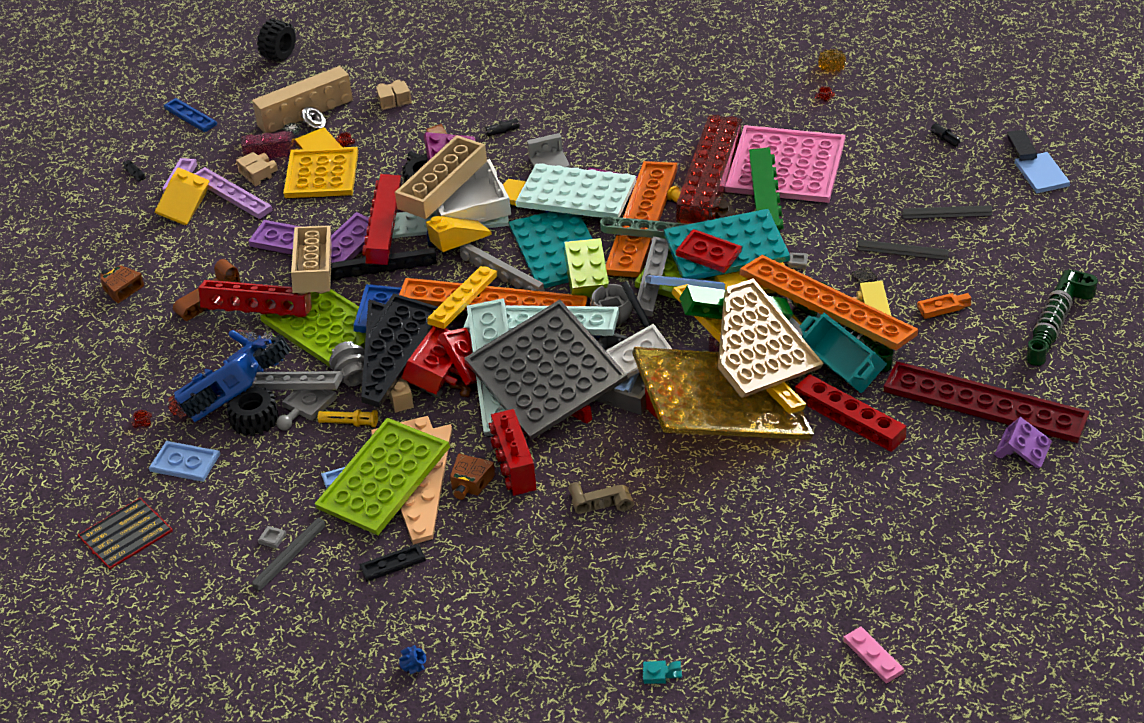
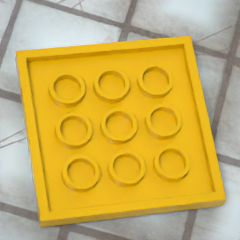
[284,147,358,198]

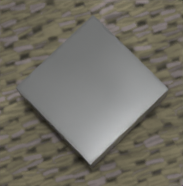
[788,253,808,269]
[258,526,286,549]

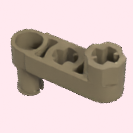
[568,482,634,514]

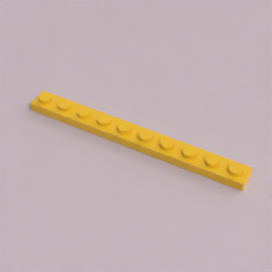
[671,284,806,414]

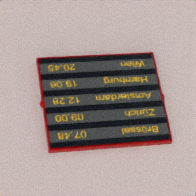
[78,498,173,569]

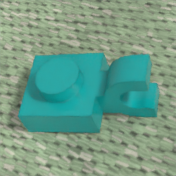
[643,661,682,684]

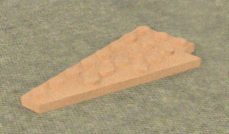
[371,416,452,545]

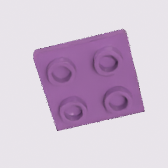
[994,417,1052,468]

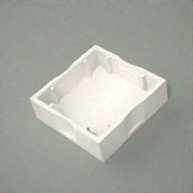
[434,159,511,223]

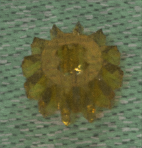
[818,48,846,73]

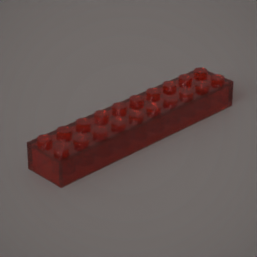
[676,115,742,224]

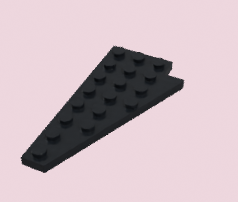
[361,293,438,408]

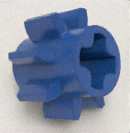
[399,645,426,675]

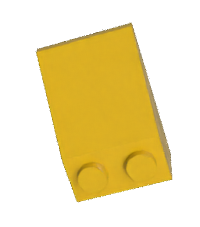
[155,167,210,225]
[426,216,492,252]

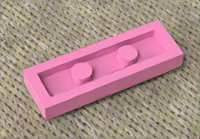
[843,627,904,683]

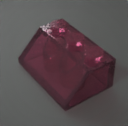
[242,131,295,158]

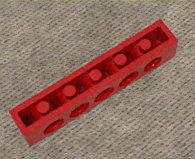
[198,280,312,317]
[795,374,907,452]

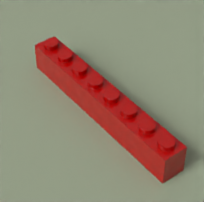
[363,174,401,265]

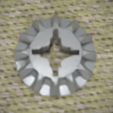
[301,107,326,130]

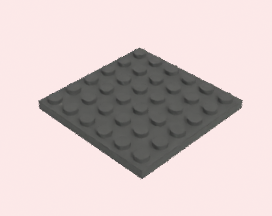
[464,300,628,441]

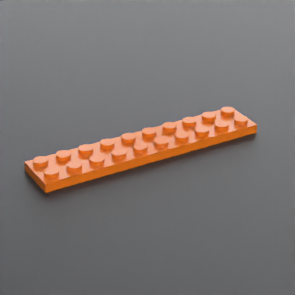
[606,161,678,277]
[739,255,918,350]
[399,278,588,311]

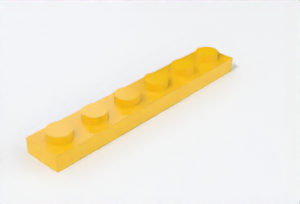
[427,266,497,329]

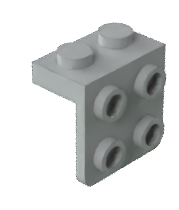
[527,133,570,168]

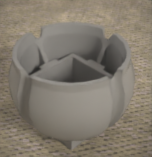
[590,284,633,325]

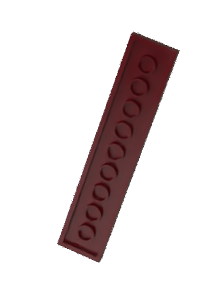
[883,361,1090,443]

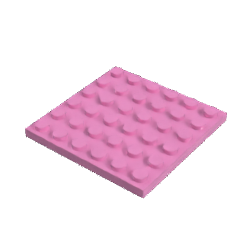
[725,125,845,203]

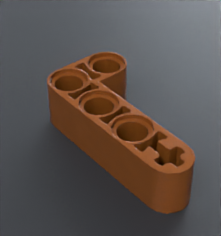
[173,259,241,321]

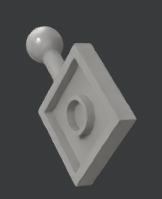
[276,389,337,431]

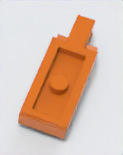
[917,293,971,319]

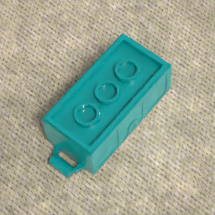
[799,313,887,393]

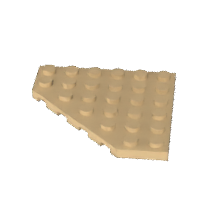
[718,278,824,398]

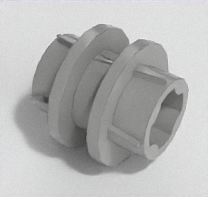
[329,341,365,387]

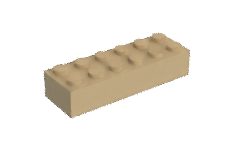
[252,66,353,135]
[395,135,487,219]
[291,226,332,294]

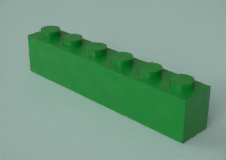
[749,147,784,233]
[679,285,793,321]

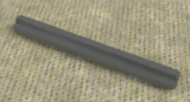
[902,205,992,219]
[857,240,949,260]
[252,518,326,591]

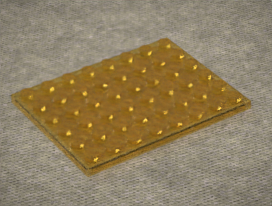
[632,347,814,440]

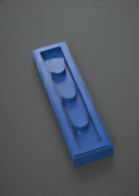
[164,98,217,132]

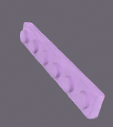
[195,167,272,219]

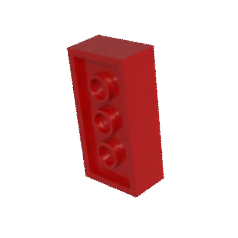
[402,326,460,395]
[488,409,537,496]

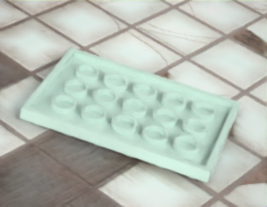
[516,163,636,218]

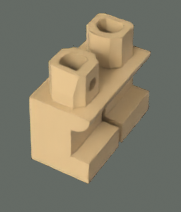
[376,80,412,110]
[236,152,278,186]

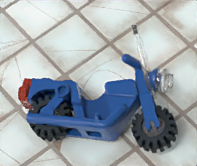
[168,329,291,422]

